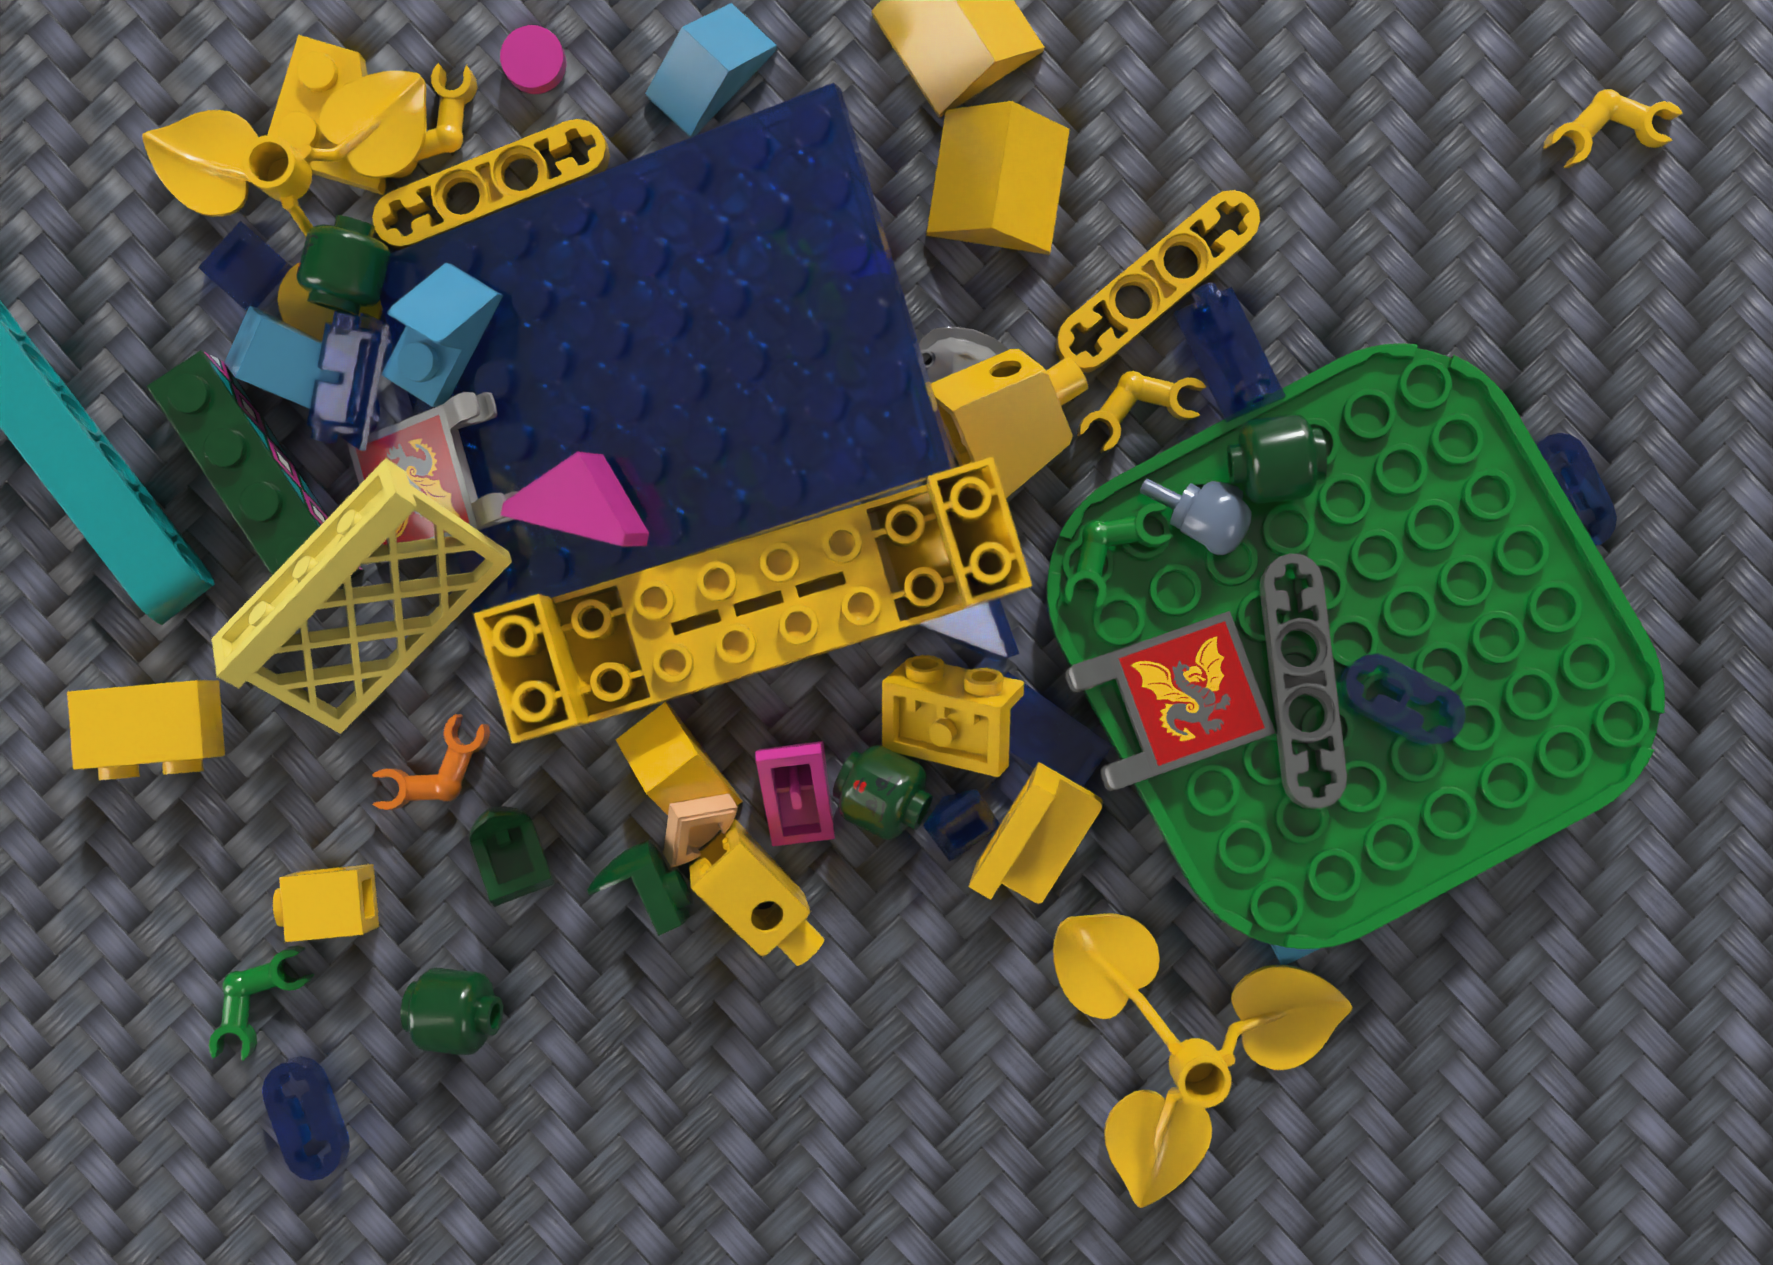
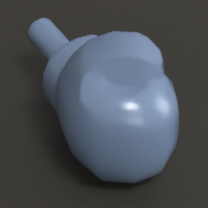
[1140,479,1252,555]

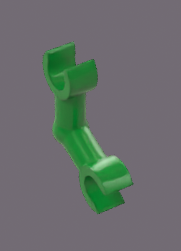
[1064,503,1173,611]
[208,945,314,1061]

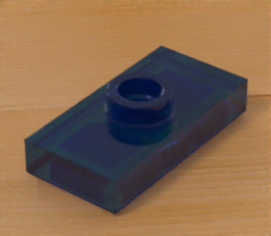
[1003,672,1112,787]

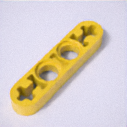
[372,119,610,253]
[1055,190,1260,373]

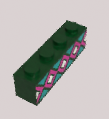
[147,350,364,586]

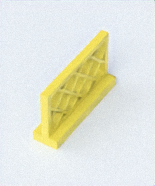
[212,458,512,734]

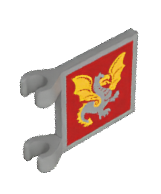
[347,392,518,564]

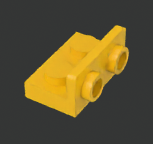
[882,655,1024,777]

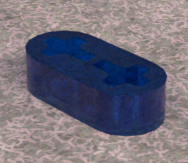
[1535,433,1617,546]
[1340,654,1466,746]
[262,1056,350,1181]

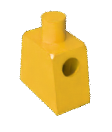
[925,349,1088,498]
[689,818,825,966]

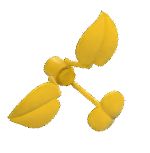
[142,71,427,356]
[1053,913,1353,1208]

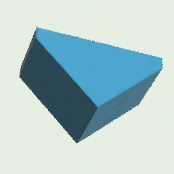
[645,3,777,139]
[224,306,355,416]

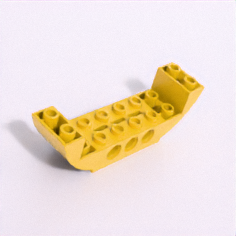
[474,457,1032,744]

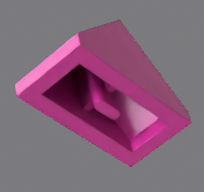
[500,452,649,546]
[755,741,835,847]

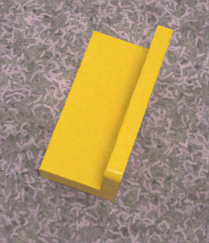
[969,762,1103,904]

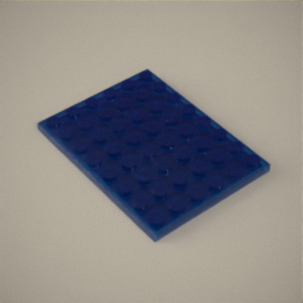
[380,83,956,625]

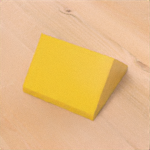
[872,0,1045,118]
[926,101,1070,255]

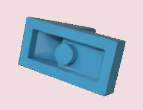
[381,263,503,407]

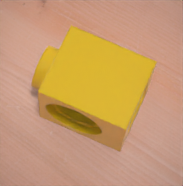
[273,864,379,942]

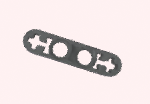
[1260,553,1347,809]

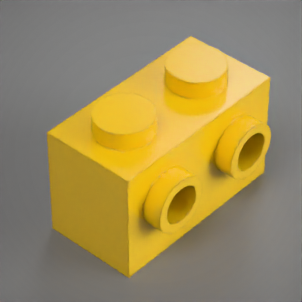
[67,680,225,780]

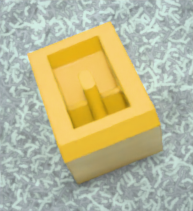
[616,701,743,815]

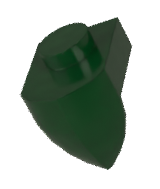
[469,806,555,907]
[587,840,693,936]

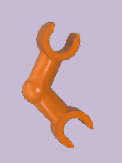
[372,714,490,810]

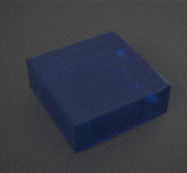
[198,221,293,310]

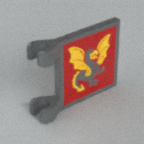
[1065,611,1275,791]

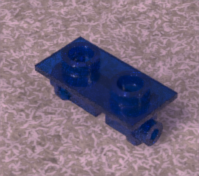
[1173,283,1286,423]
[307,311,392,451]

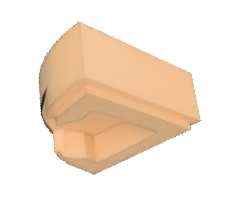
[663,794,738,867]

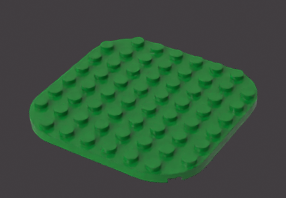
[1046,343,1665,949]

